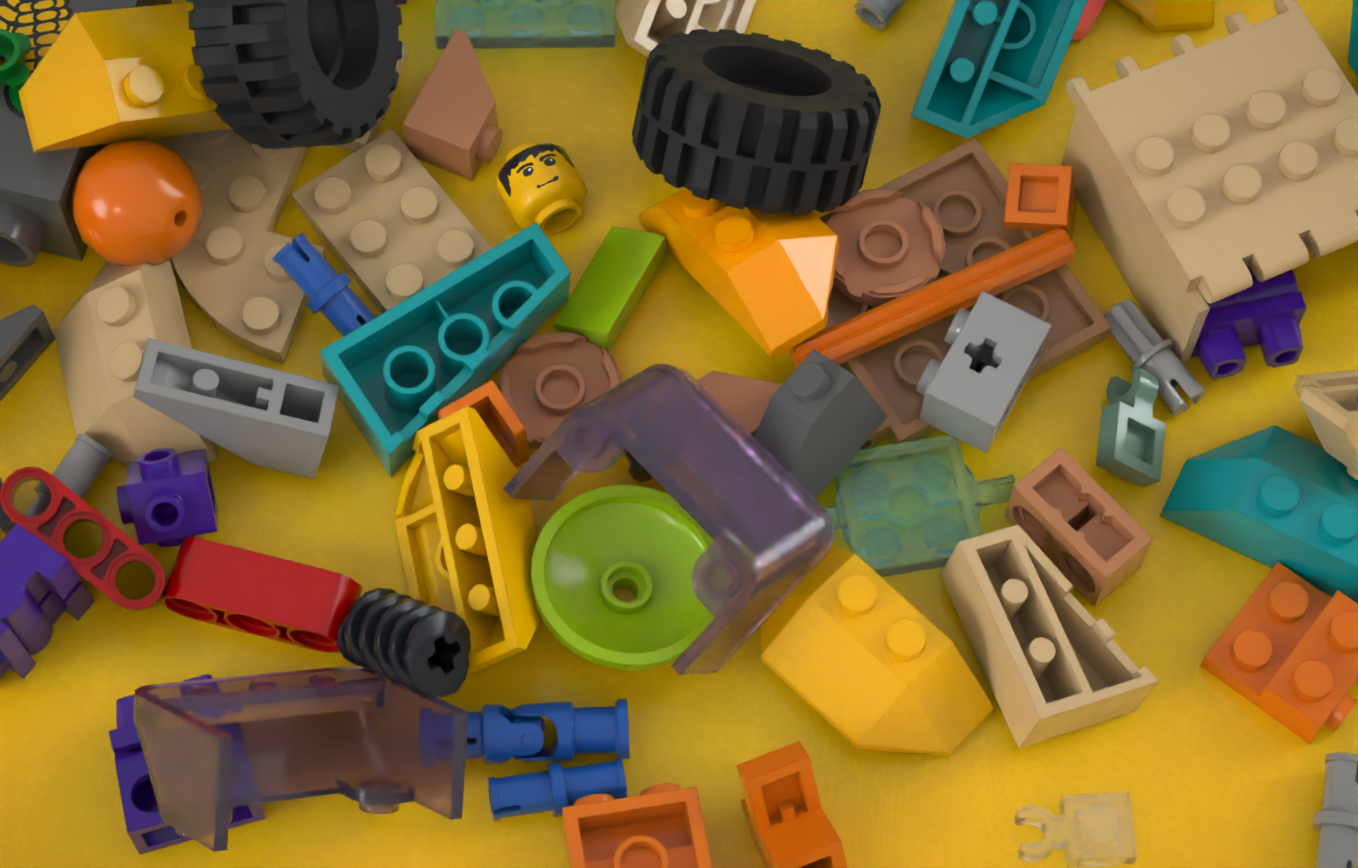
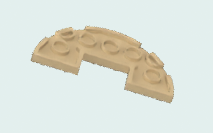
[171,44,408,364]

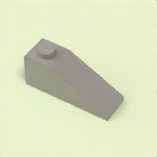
[133,338,339,479]

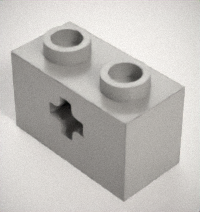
[916,291,1052,453]

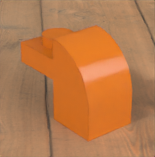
[737,741,847,868]

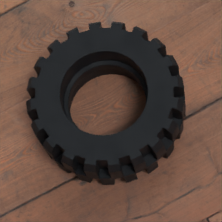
[188,0,403,149]
[632,29,881,215]

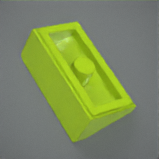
[553,226,666,352]

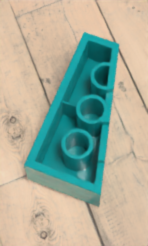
[320,223,571,477]

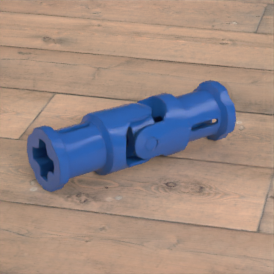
[426,699,630,767]

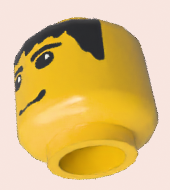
[496,142,587,235]

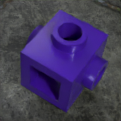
[117,448,218,547]

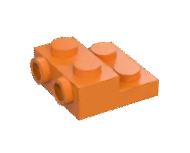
[1200,562,1358,744]
[562,783,712,868]

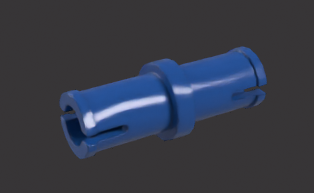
[272,232,376,337]
[487,759,627,821]

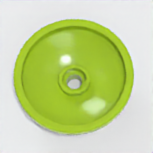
[530,485,728,670]

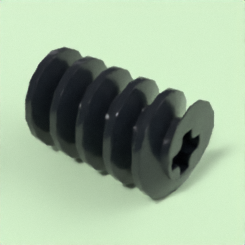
[337,588,471,697]

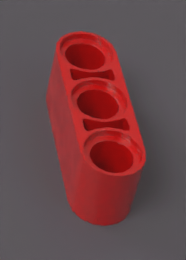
[0,467,166,611]
[161,538,362,653]

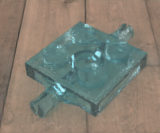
[798,435,1015,577]

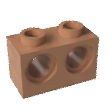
[1005,447,1153,607]

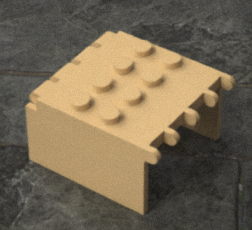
[1061,0,1358,365]

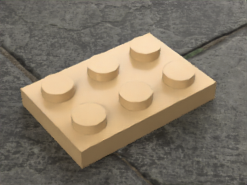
[291,129,492,313]

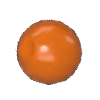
[71,139,203,266]

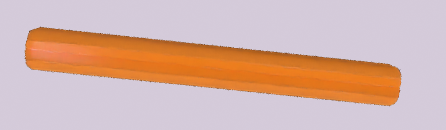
[789,228,1075,370]

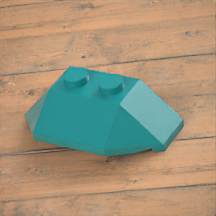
[911,0,1087,138]
[1160,425,1358,604]

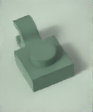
[1096,368,1166,487]

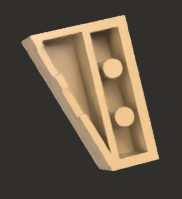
[940,524,1159,749]

